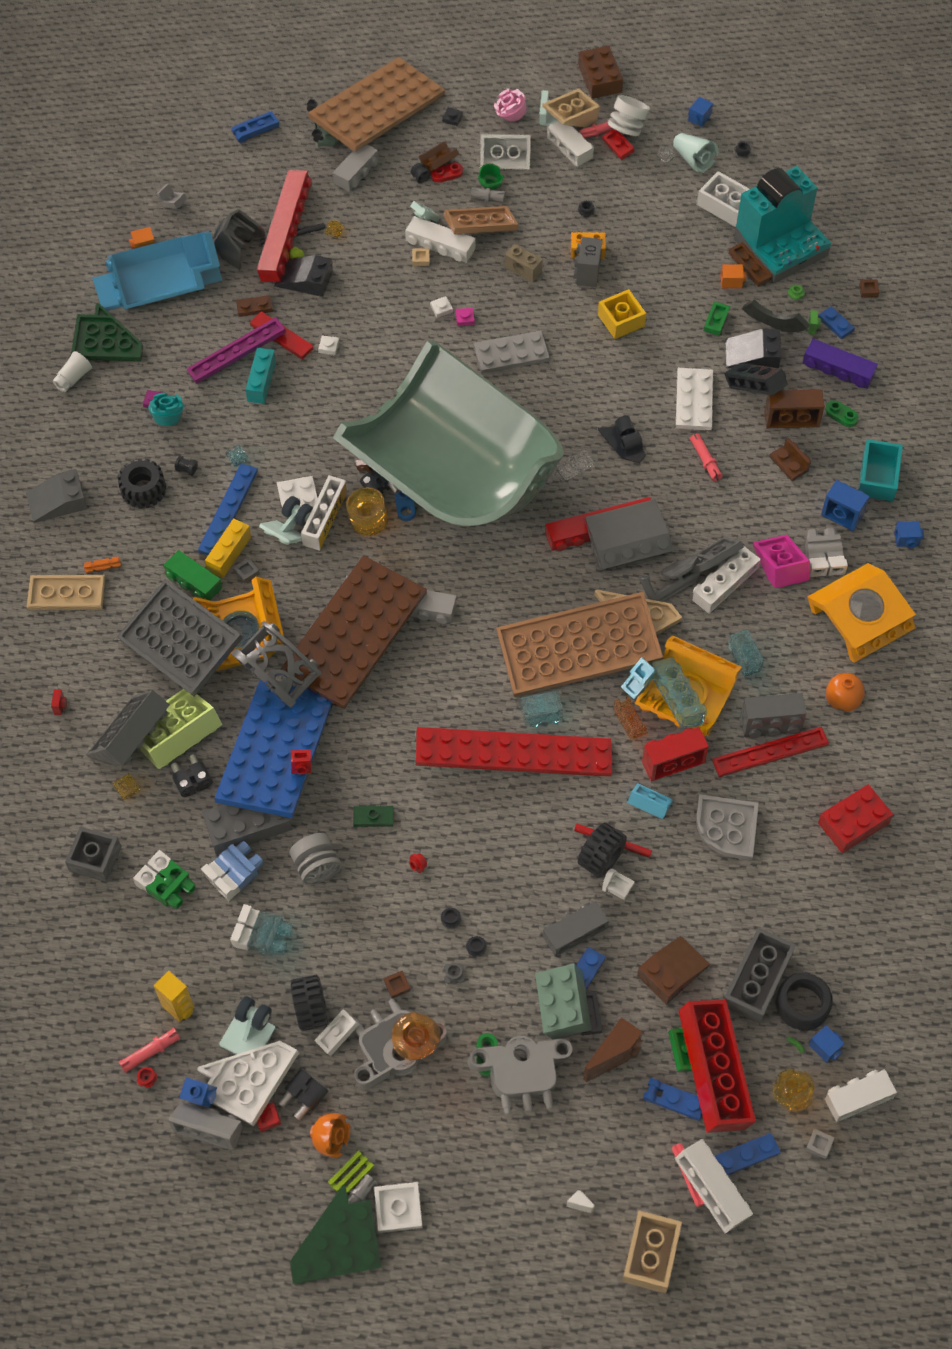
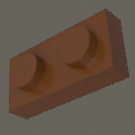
[236,295,273,317]

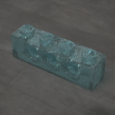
[652,657,707,730]

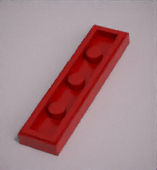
[250,311,314,360]

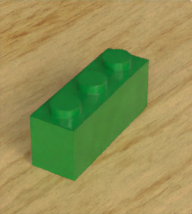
[164,550,222,600]

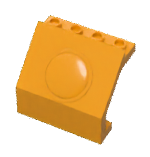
[635,635,742,737]

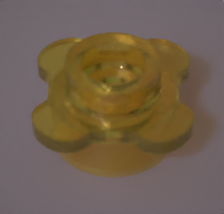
[325,220,344,237]

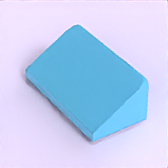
[627,783,673,819]

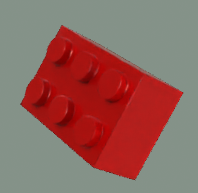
[642,727,709,782]
[818,784,893,854]

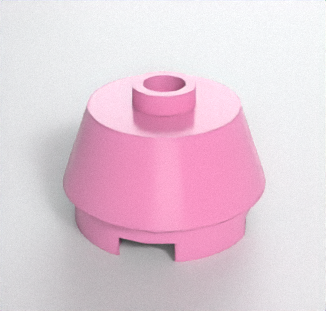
[494,89,527,122]

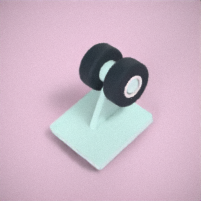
[259,496,313,545]
[219,996,276,1055]

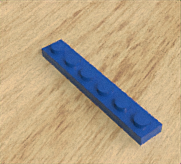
[198,464,258,556]

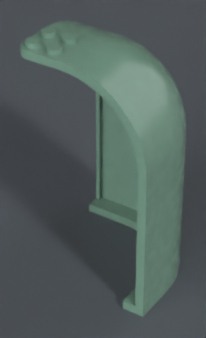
[333,341,564,526]

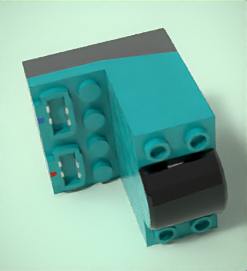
[734,166,831,284]

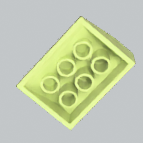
[139,689,223,769]

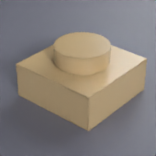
[412,248,430,266]

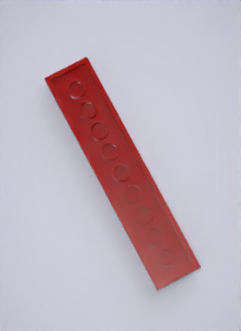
[415,727,612,776]

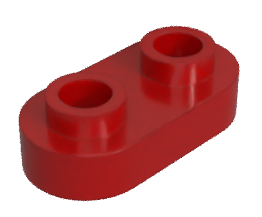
[431,162,463,183]

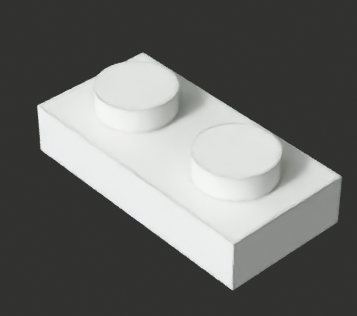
[315,1009,359,1056]

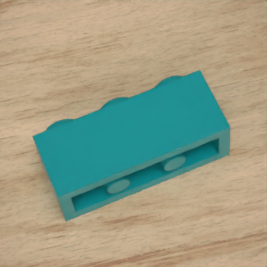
[245,348,276,404]

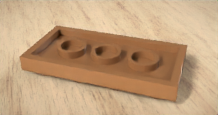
[443,206,518,235]

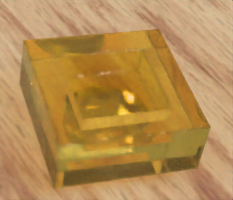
[112,773,141,801]

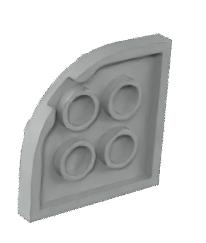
[696,794,759,860]

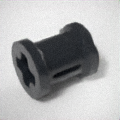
[174,455,198,476]

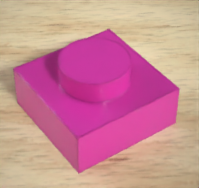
[456,308,475,326]

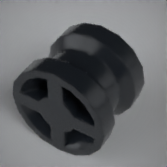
[410,162,431,184]

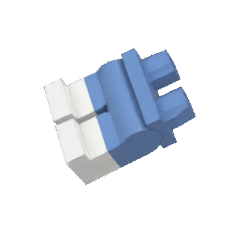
[201,841,264,902]

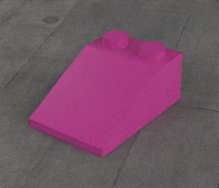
[753,535,810,588]

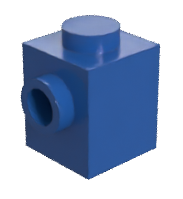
[688,97,713,127]
[894,521,924,548]
[809,1025,844,1063]
[179,1077,217,1108]

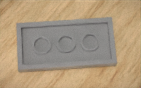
[474,331,550,374]

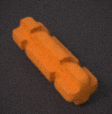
[84,556,121,573]

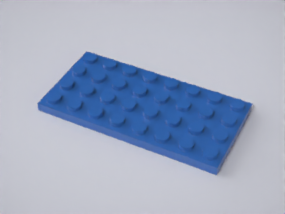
[215,680,333,818]

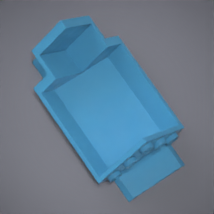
[92,231,222,311]

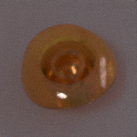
[392,1012,441,1060]

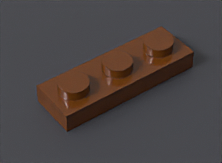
[728,242,773,287]

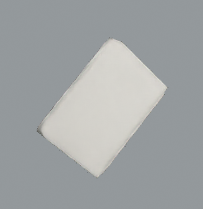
[567,1190,594,1213]

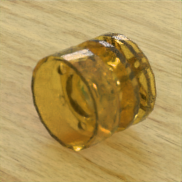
[346,487,388,536]

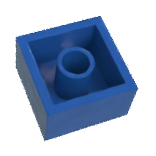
[821,480,869,532]

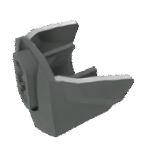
[213,209,266,270]

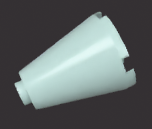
[673,133,718,173]

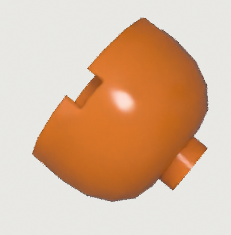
[826,673,865,712]
[310,1113,350,1158]

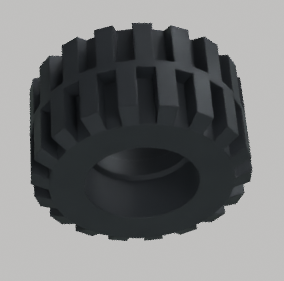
[118,459,166,509]
[578,822,627,878]
[291,974,328,1032]

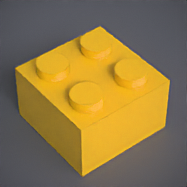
[598,289,646,339]

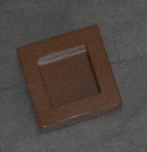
[859,279,879,298]
[383,971,411,999]

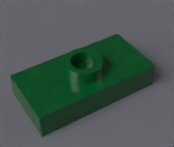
[353,806,394,827]

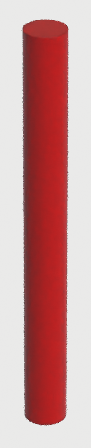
[574,823,652,858]

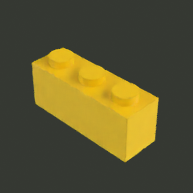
[205,518,251,578]
[153,970,195,1022]

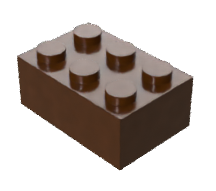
[578,46,623,99]
[764,389,825,429]

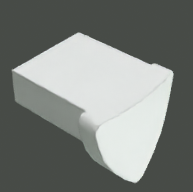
[602,869,635,900]

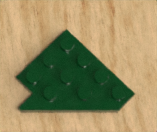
[70,303,143,361]
[290,1185,381,1284]

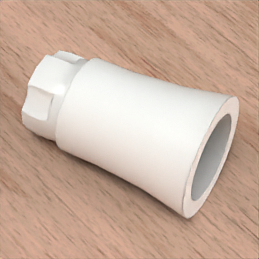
[53,352,92,392]

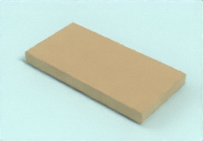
[27,575,106,610]

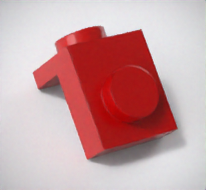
[291,750,311,774]

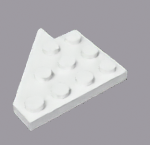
[197,1041,299,1127]

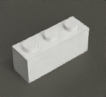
[547,121,594,167]
[825,1070,897,1122]

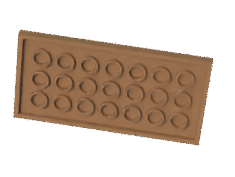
[308,57,445,152]
[496,592,663,697]

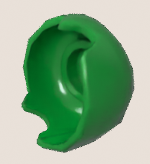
[478,164,503,190]

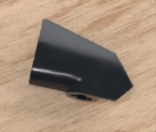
[598,416,646,464]

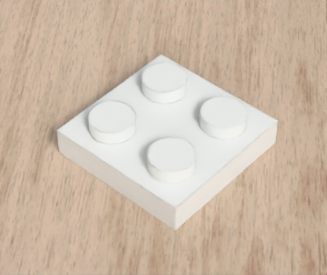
[277,476,318,507]
[374,1182,422,1233]

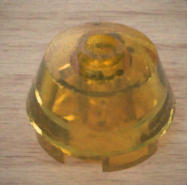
[772,1068,815,1112]

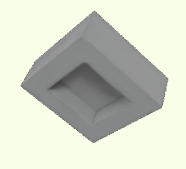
[806,1129,834,1159]

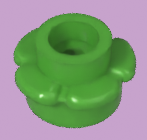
[788,285,805,300]

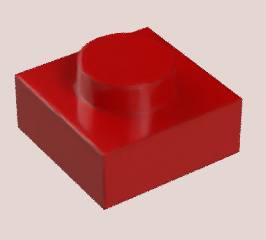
[51,689,67,715]
[257,1102,282,1132]

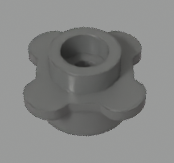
[444,963,465,984]

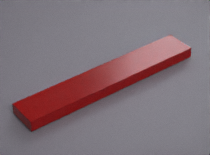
[712,726,829,777]

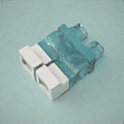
[230,904,293,956]

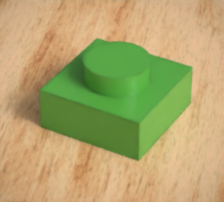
[808,310,821,335]

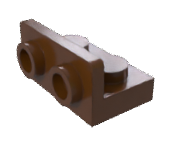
[419,141,459,171]
[769,438,811,481]

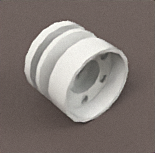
[608,95,650,136]

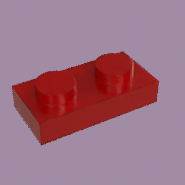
[602,129,635,161]

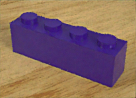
[802,339,878,389]

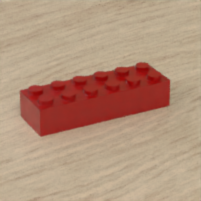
[678,999,756,1133]

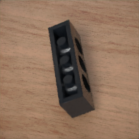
[724,363,788,395]

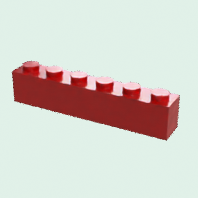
[545,497,651,551]

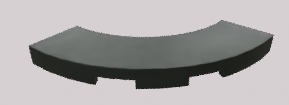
[741,299,810,332]

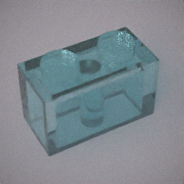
[728,629,764,677]
[520,691,563,727]

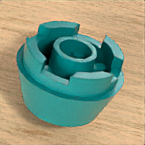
[148,392,184,426]

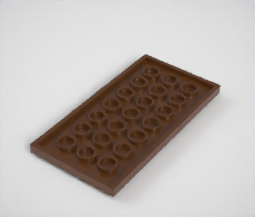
[280,555,427,709]

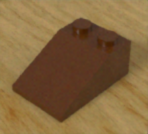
[637,936,710,1005]
[583,1017,643,1082]

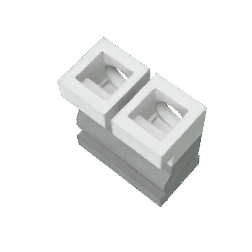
[805,528,848,577]

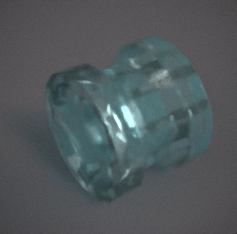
[226,444,248,467]

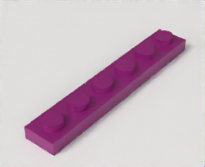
[186,317,286,384]

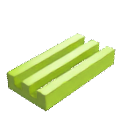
[328,1151,374,1195]

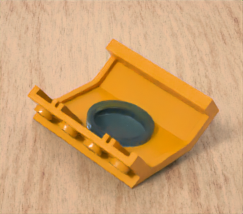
[193,577,284,671]

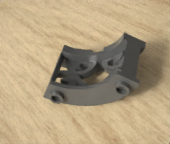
[231,621,322,708]

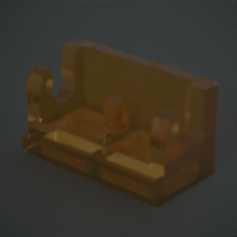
[613,696,648,741]

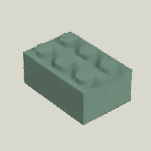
[535,963,592,1039]

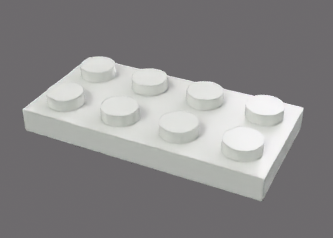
[676,368,713,430]

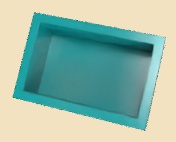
[858,439,903,502]

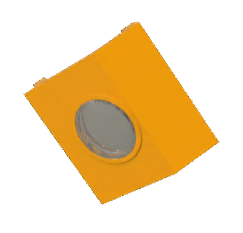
[807,563,916,663]

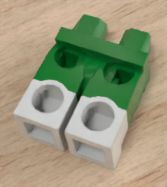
[133,850,196,909]

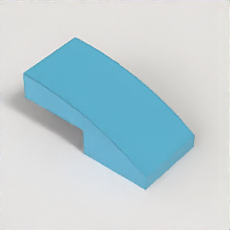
[621,657,656,700]

